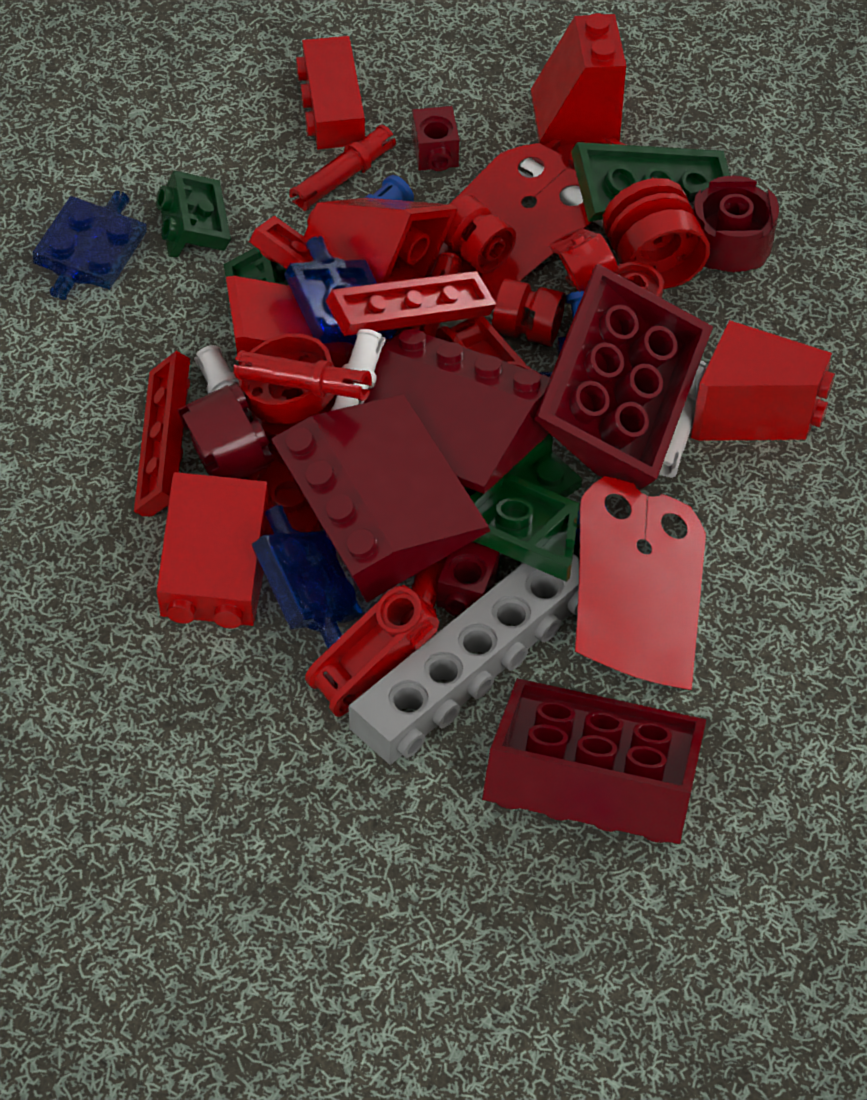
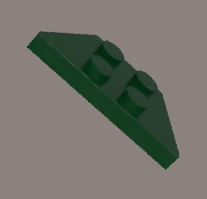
[463,473,579,582]

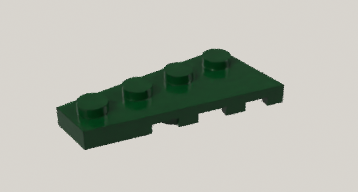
[571,142,730,222]

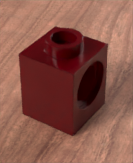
[412,106,460,171]
[437,542,500,617]

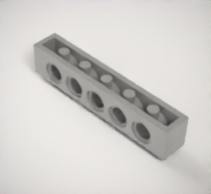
[349,554,579,765]

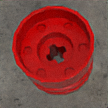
[603,178,710,289]
[239,334,337,452]

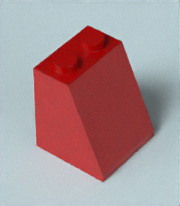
[531,13,626,146]
[304,198,458,285]
[226,275,353,368]
[691,320,835,441]
[157,472,272,629]

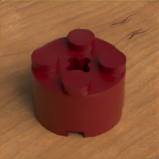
[693,176,779,272]
[177,382,274,479]

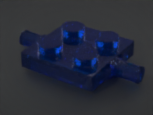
[33,191,147,300]
[284,236,398,345]
[251,505,363,649]

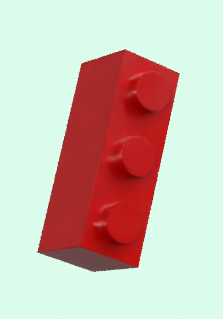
[296,36,365,150]

